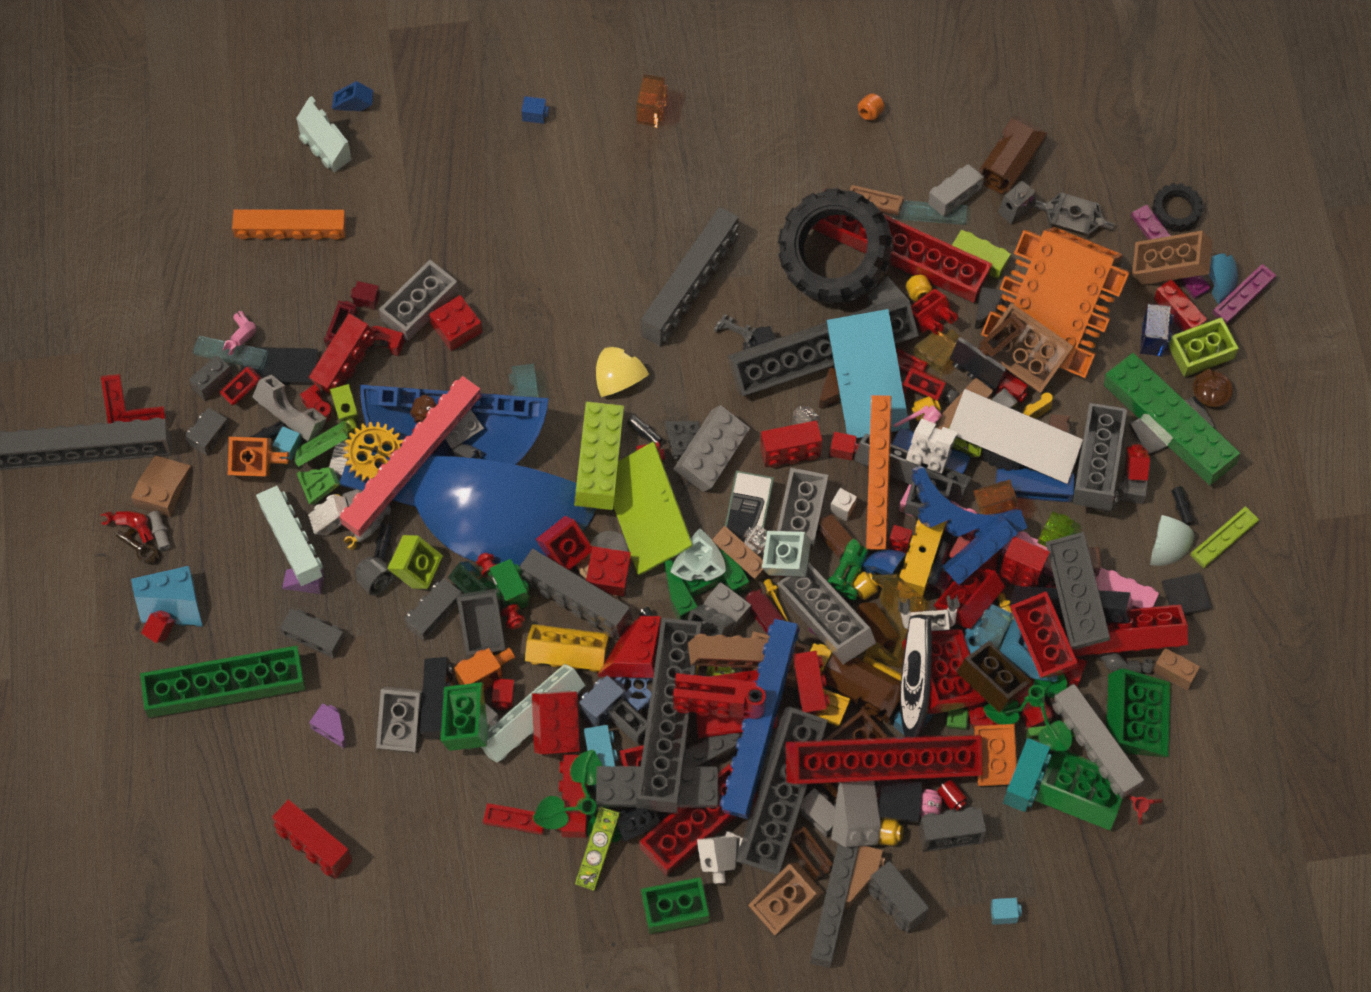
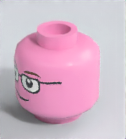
[919,789,942,817]

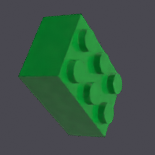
[641,877,709,934]

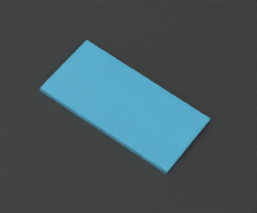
[827,309,910,438]

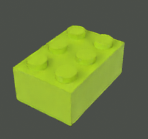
[1168,317,1239,377]

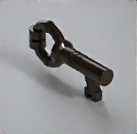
[116,527,160,564]

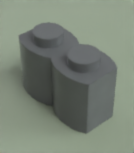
[687,605,734,636]

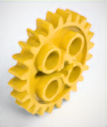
[343,422,403,482]

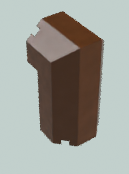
[979,116,1047,194]
[824,654,901,723]

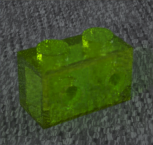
[1037,511,1075,547]

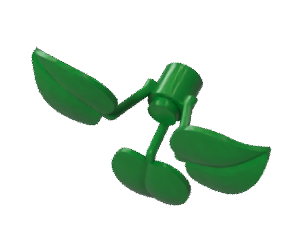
[984,674,1072,751]
[533,750,620,842]

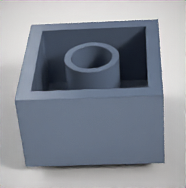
[579,675,625,727]

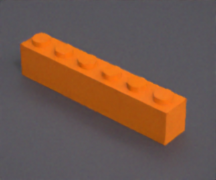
[232,209,346,240]

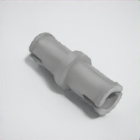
[148,511,171,551]

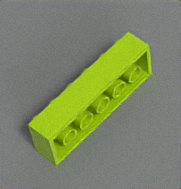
[574,402,624,510]

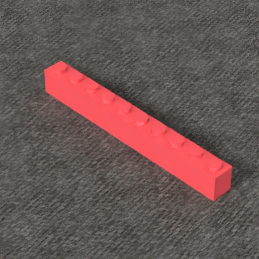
[340,376,481,537]

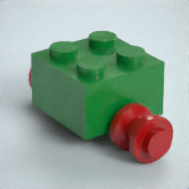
[476,553,530,629]

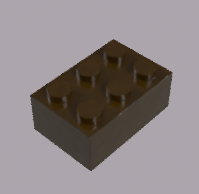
[957,641,1032,713]

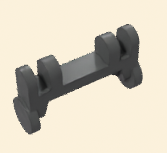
[714,314,756,342]

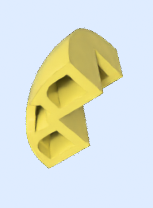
[596,347,649,397]

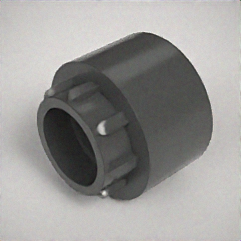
[355,557,394,596]

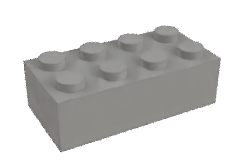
[379,260,459,341]
[674,405,750,492]

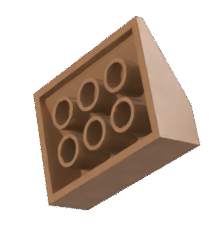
[980,303,1074,394]

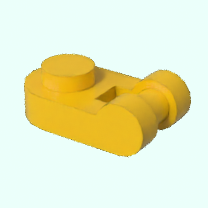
[1023,393,1053,419]

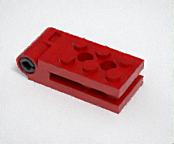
[673,673,766,719]

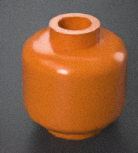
[858,94,885,121]

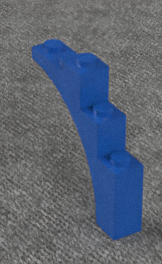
[912,466,1027,538]

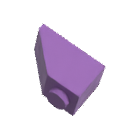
[282,568,325,594]
[309,703,346,749]

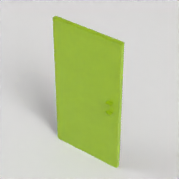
[613,442,693,575]

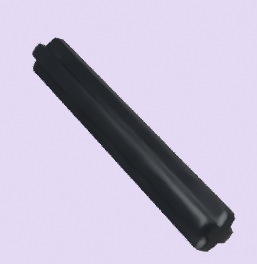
[927,531,953,585]

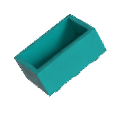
[1003,738,1051,812]

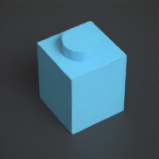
[272,426,302,460]
[990,898,1022,924]

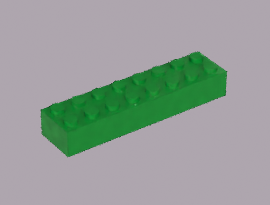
[1103,353,1240,486]
[140,646,305,718]

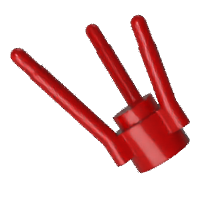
[1127,794,1162,825]

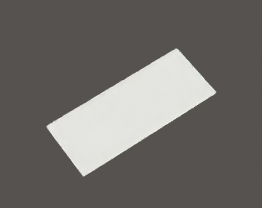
[949,389,1083,483]

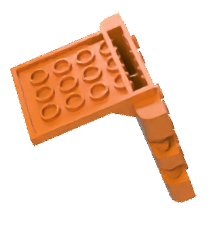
[981,227,1130,378]

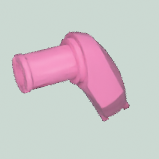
[223,311,256,355]

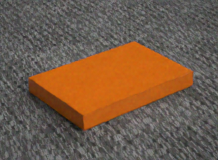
[974,724,1017,786]

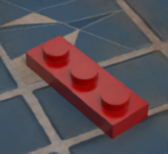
[483,803,544,835]

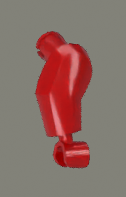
[100,511,154,544]

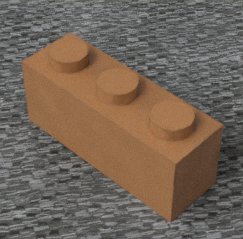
[712,526,765,580]

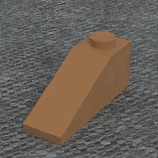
[845,846,885,908]

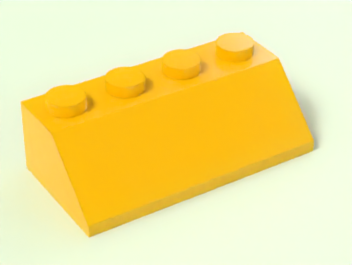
[525,624,609,672]

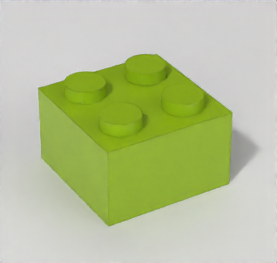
[387,535,443,589]

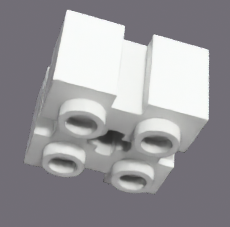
[906,419,957,474]

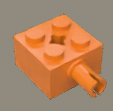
[228,437,289,477]
[454,648,515,691]

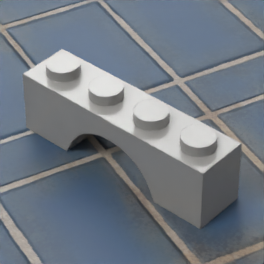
[252,375,327,441]

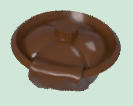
[1193,368,1233,407]

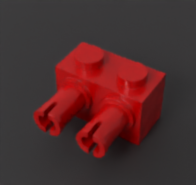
[911,289,958,335]

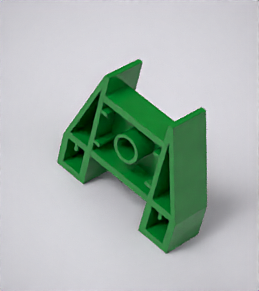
[664,544,749,620]

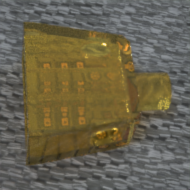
[913,330,959,376]

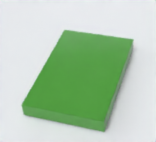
[295,421,348,467]

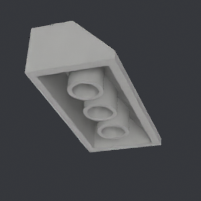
[777,468,828,546]

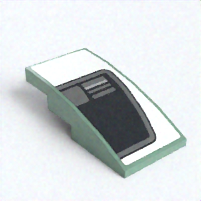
[725,471,774,556]

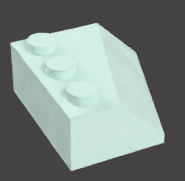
[297,96,351,172]

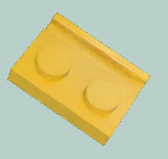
[812,689,850,726]

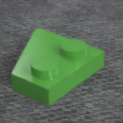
[297,467,340,505]

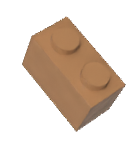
[1153,648,1200,691]

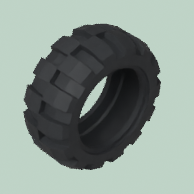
[778,188,893,304]

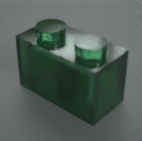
[448,561,496,593]

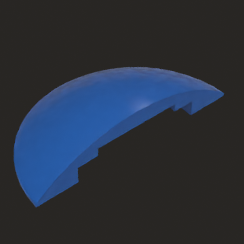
[361,385,549,465]
[411,456,597,566]

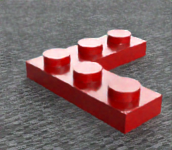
[101,374,166,424]

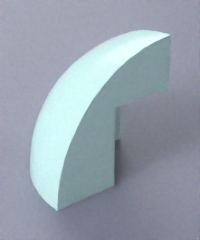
[1150,515,1194,566]
[670,529,726,581]

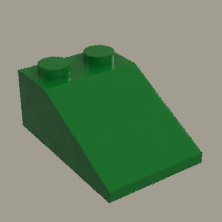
[441,682,488,751]

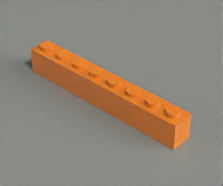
[866,395,892,551]

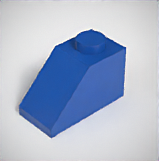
[332,81,373,111]

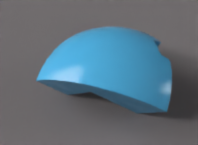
[1208,254,1238,305]

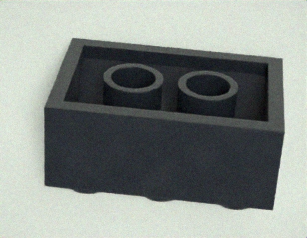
[950,337,1011,392]

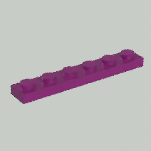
[1131,204,1210,300]

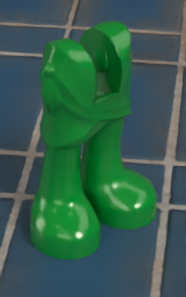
[827,539,868,600]

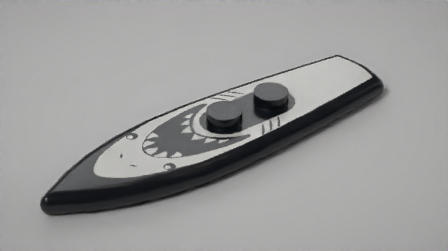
[900,614,932,737]

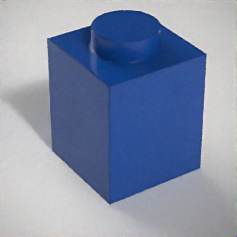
[522,96,549,124]

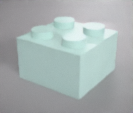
[762,531,811,577]

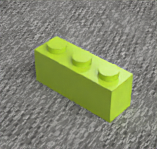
[952,230,1011,279]

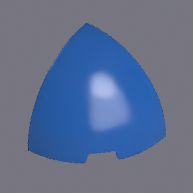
[860,550,907,579]

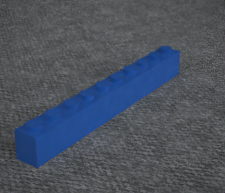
[720,619,800,819]

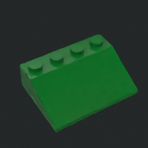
[1106,668,1170,757]
[1035,751,1123,830]

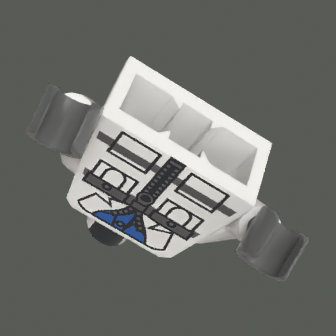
[898,595,960,631]

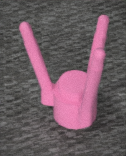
[894,405,943,428]

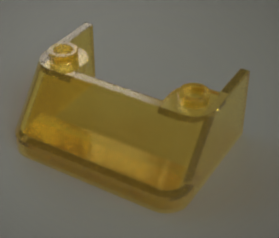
[861,574,927,668]

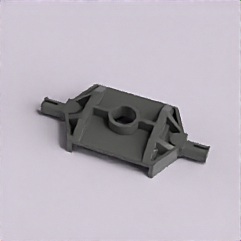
[1034,192,1114,239]

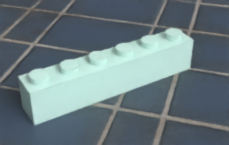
[256,486,323,586]
[481,664,585,762]

